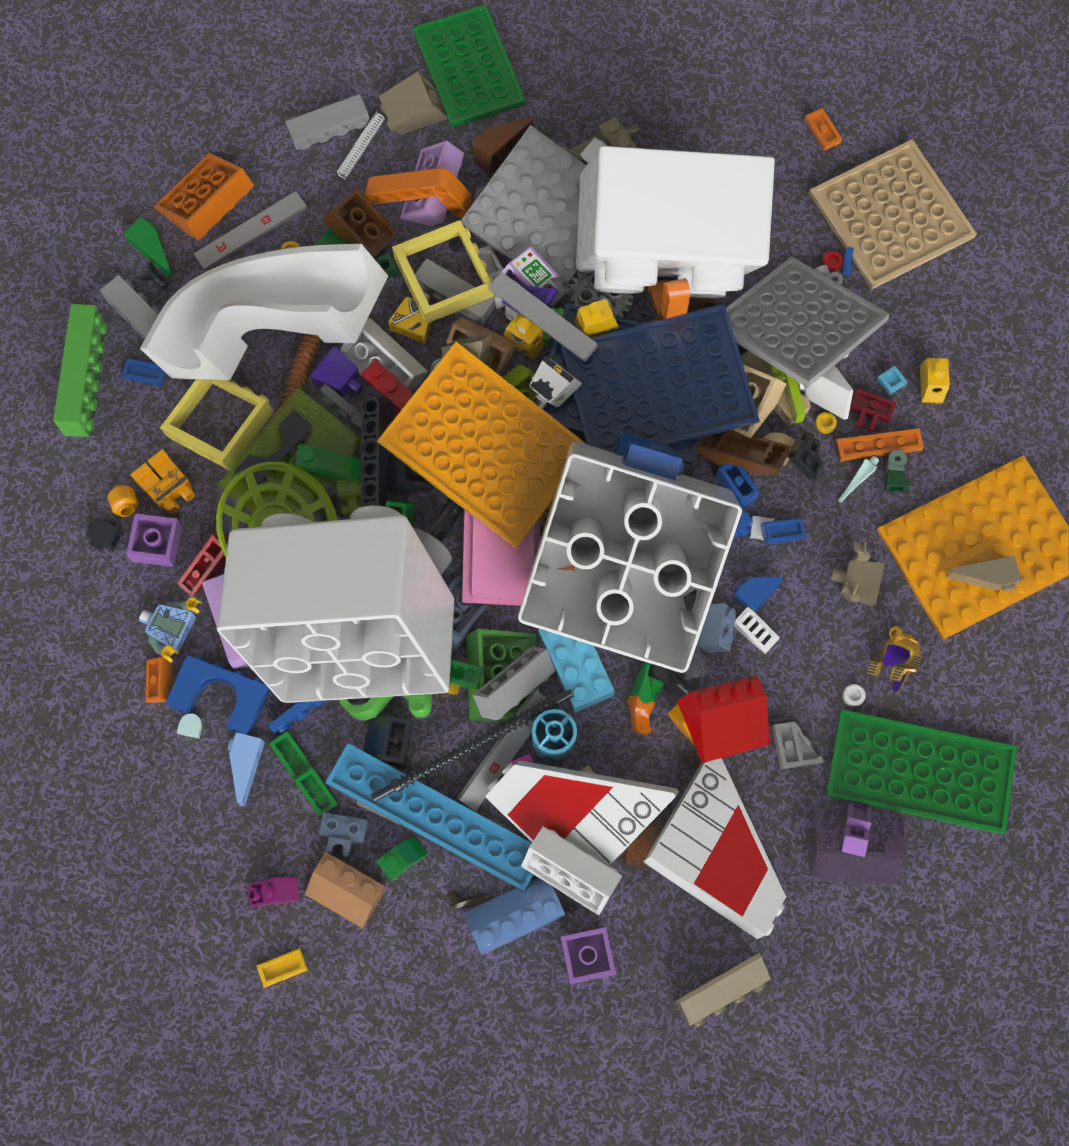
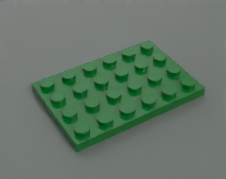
[412,5,525,128]

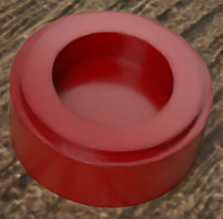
[822,251,843,272]

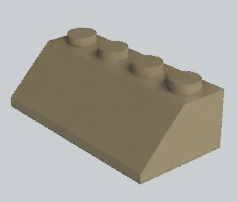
[675,953,770,1028]

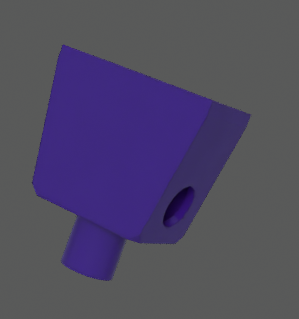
[310,346,364,397]

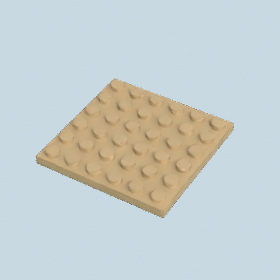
[809,139,977,290]

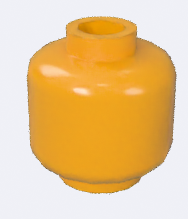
[107,485,139,517]

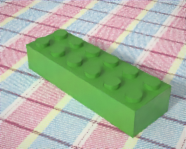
[53,304,108,437]

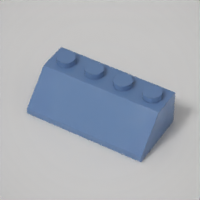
[463,878,565,955]

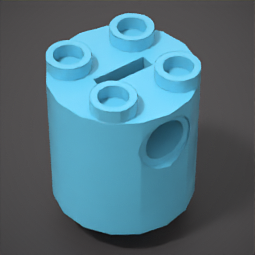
[532,709,577,762]

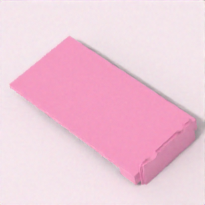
[462,510,540,606]

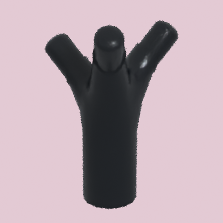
[141,263,169,290]

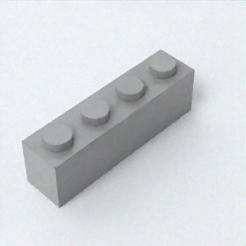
[285,94,370,150]
[415,258,495,326]
[100,275,160,340]
[473,646,556,720]

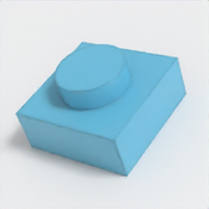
[877,366,908,395]

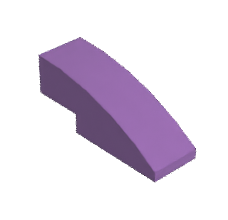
[842,801,872,857]

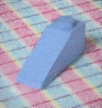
[228,732,265,807]

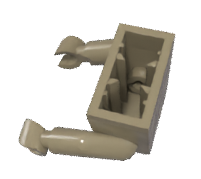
[830,541,885,607]

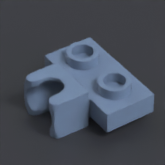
[319,812,368,859]

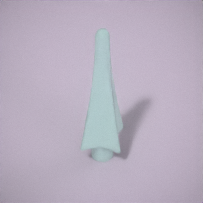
[838,456,879,503]

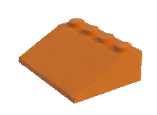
[154,153,254,241]

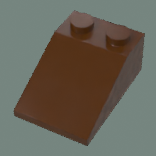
[472,117,533,176]
[322,188,398,258]

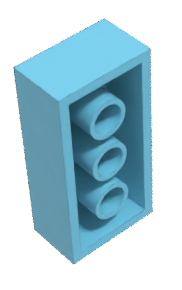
[538,629,615,713]

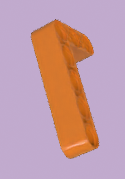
[364,168,473,218]
[648,278,690,321]

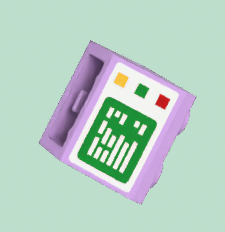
[502,246,560,288]

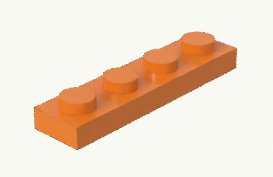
[835,428,924,462]

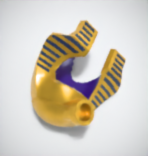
[868,626,921,693]

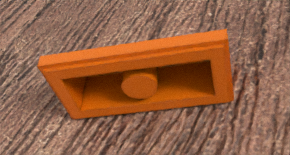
[145,657,173,703]

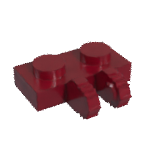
[850,388,897,433]

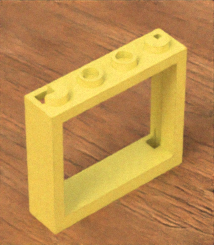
[392,220,494,324]
[160,379,274,471]

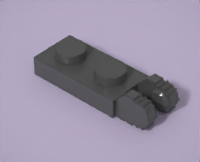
[320,384,361,432]

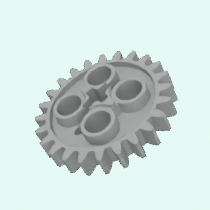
[568,272,633,318]

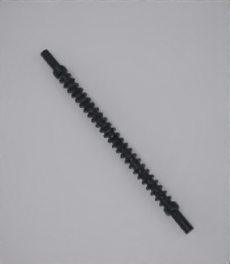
[371,689,574,802]

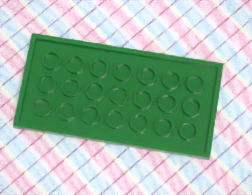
[826,709,1017,835]

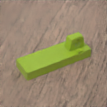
[770,366,806,423]

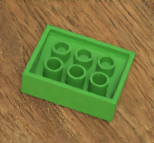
[466,629,539,722]

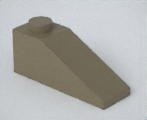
[946,556,1022,592]

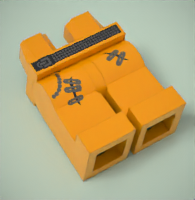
[130,449,195,515]

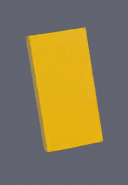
[256,948,308,988]

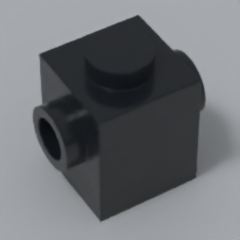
[86,518,123,552]

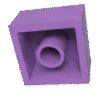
[126,514,182,567]
[560,927,616,985]

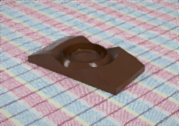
[696,430,792,475]

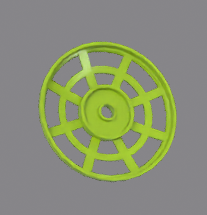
[216,462,337,557]

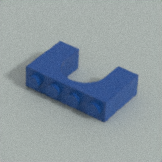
[614,431,684,481]
[165,655,271,736]

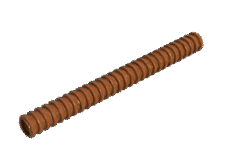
[260,333,321,457]

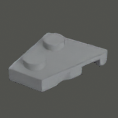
[771,722,824,770]

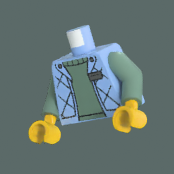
[139,597,202,662]

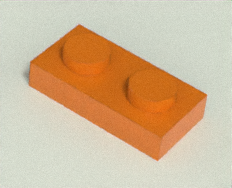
[804,108,842,151]

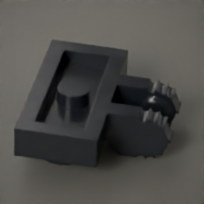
[788,431,823,479]

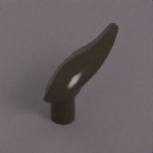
[447,890,491,910]

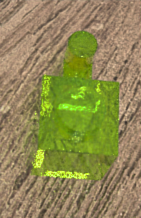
[336,479,361,515]

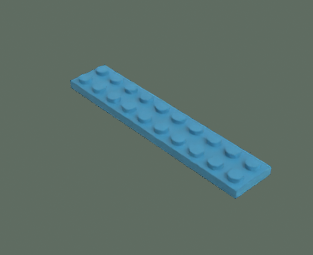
[325,743,533,891]

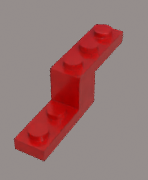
[361,360,414,415]

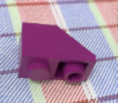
[248,877,299,907]

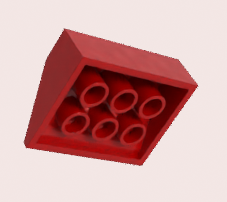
[677,675,770,764]

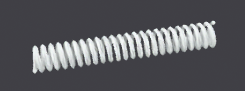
[337,111,385,179]

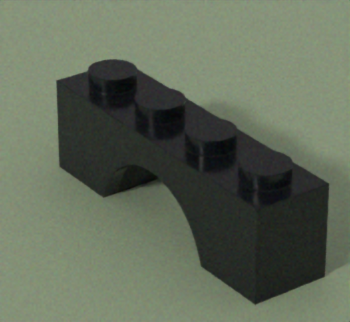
[234,409,313,486]

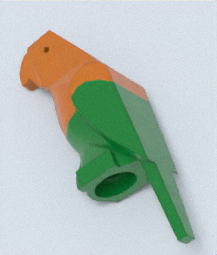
[627,662,664,735]

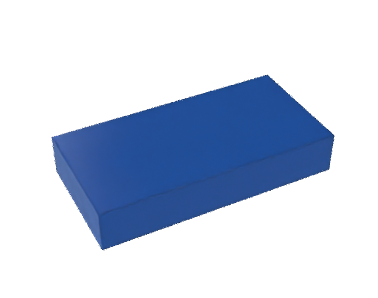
[121,358,166,386]
[760,518,807,545]

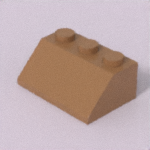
[441,317,517,376]
[305,852,386,928]

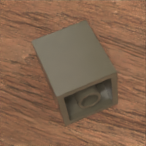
[379,72,447,135]
[441,333,492,365]

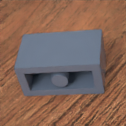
[696,603,736,652]

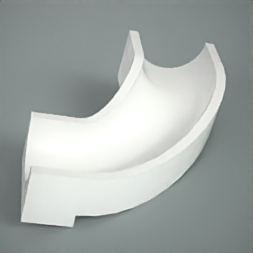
[140,244,388,380]

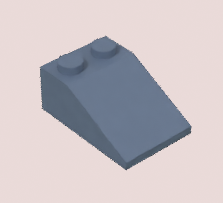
[448,575,489,653]

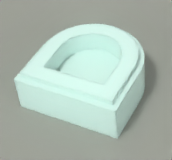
[177,714,203,739]

